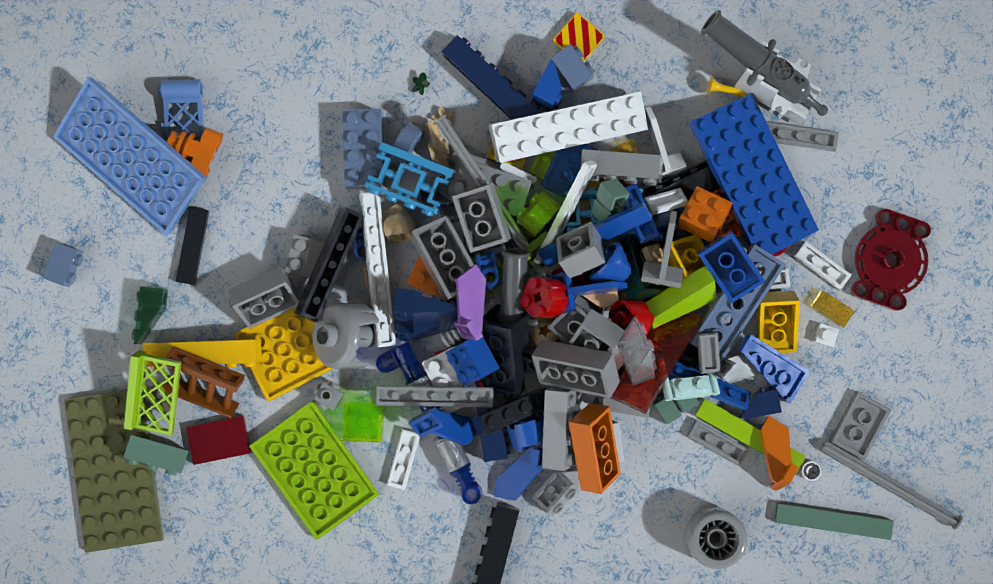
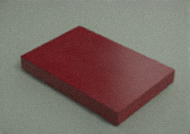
[186,416,251,465]

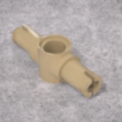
[425,120,450,178]

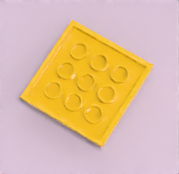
[234,308,333,402]

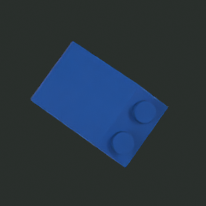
[698,230,765,304]

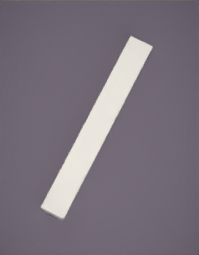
[359,193,396,347]

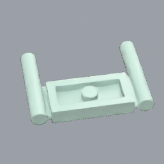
[657,359,720,401]

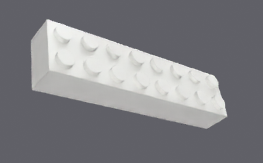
[489,92,648,163]

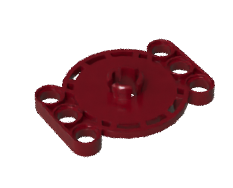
[851,209,931,311]

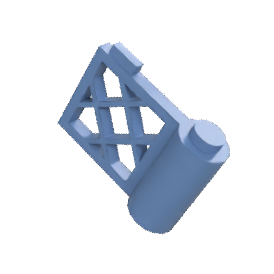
[158,79,204,138]

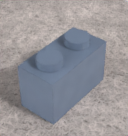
[42,242,83,287]

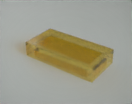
[811,290,855,327]

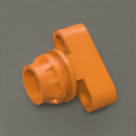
[167,127,223,183]

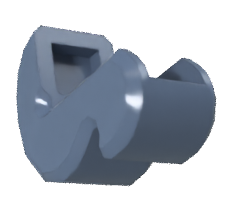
[386,122,425,169]

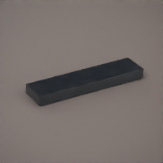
[175,207,210,286]

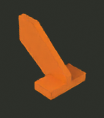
[759,416,799,491]

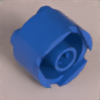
[506,413,544,452]

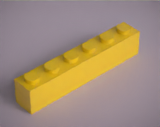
[143,339,262,370]

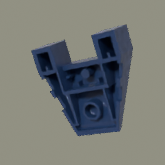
[392,288,458,342]

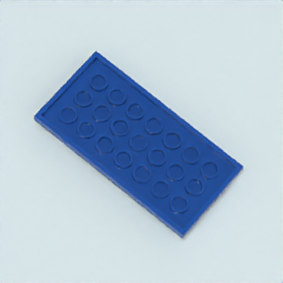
[688,93,819,255]

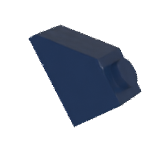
[739,386,782,420]

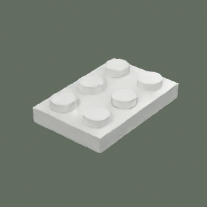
[422,345,477,413]

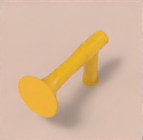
[706,75,758,101]

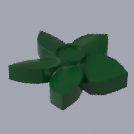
[412,72,430,95]

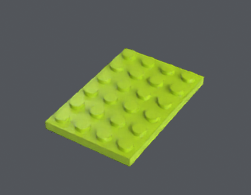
[249,400,380,541]

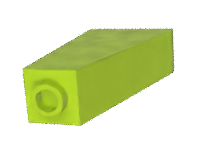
[646,266,716,329]

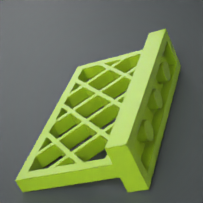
[124,350,181,436]

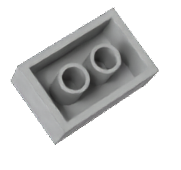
[452,182,511,253]
[228,266,300,329]

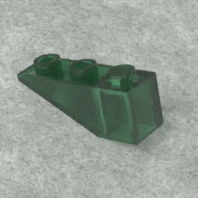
[132,286,168,345]

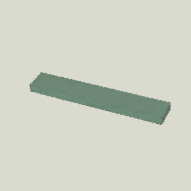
[774,503,894,540]

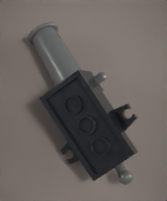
[481,248,539,400]

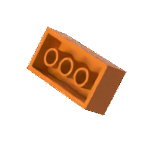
[569,403,621,494]

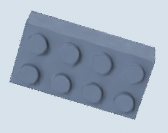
[342,108,385,189]

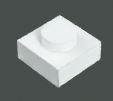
[813,323,839,348]

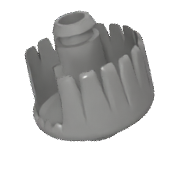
[312,302,379,369]

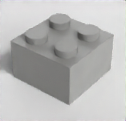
[556,222,605,278]

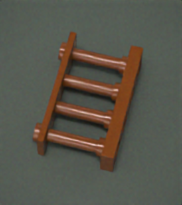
[162,347,245,418]

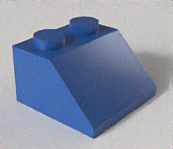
[531,60,563,111]

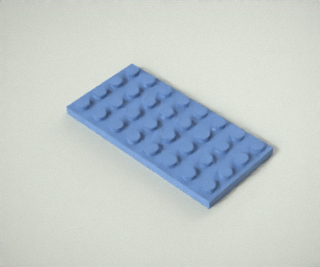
[53,77,207,235]

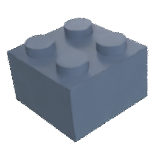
[551,44,595,91]

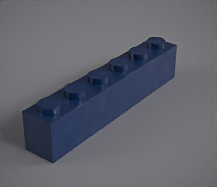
[442,35,541,120]

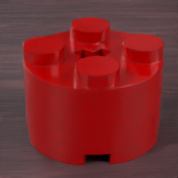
[520,277,568,318]
[608,300,654,340]

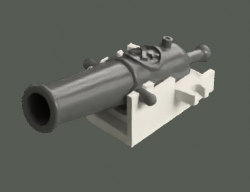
[701,10,828,125]

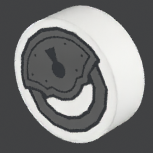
[800,461,821,481]

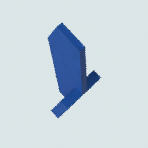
[551,272,628,314]
[408,407,477,446]
[493,446,543,501]

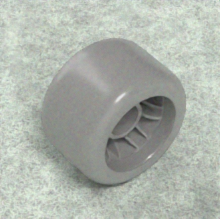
[685,507,747,569]

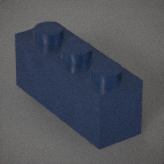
[476,400,511,462]

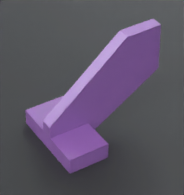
[453,264,486,341]

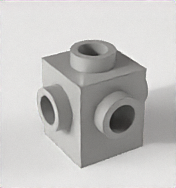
[313,381,346,411]

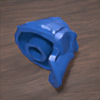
[589,242,631,283]

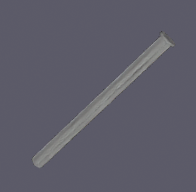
[433,115,530,249]
[821,441,963,530]

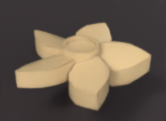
[431,106,453,128]

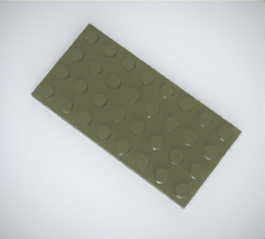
[64,389,164,553]

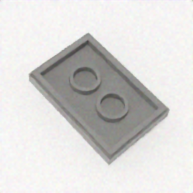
[829,391,891,461]

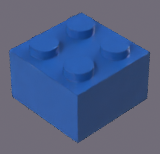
[445,337,499,387]

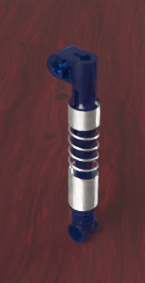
[376,342,483,505]

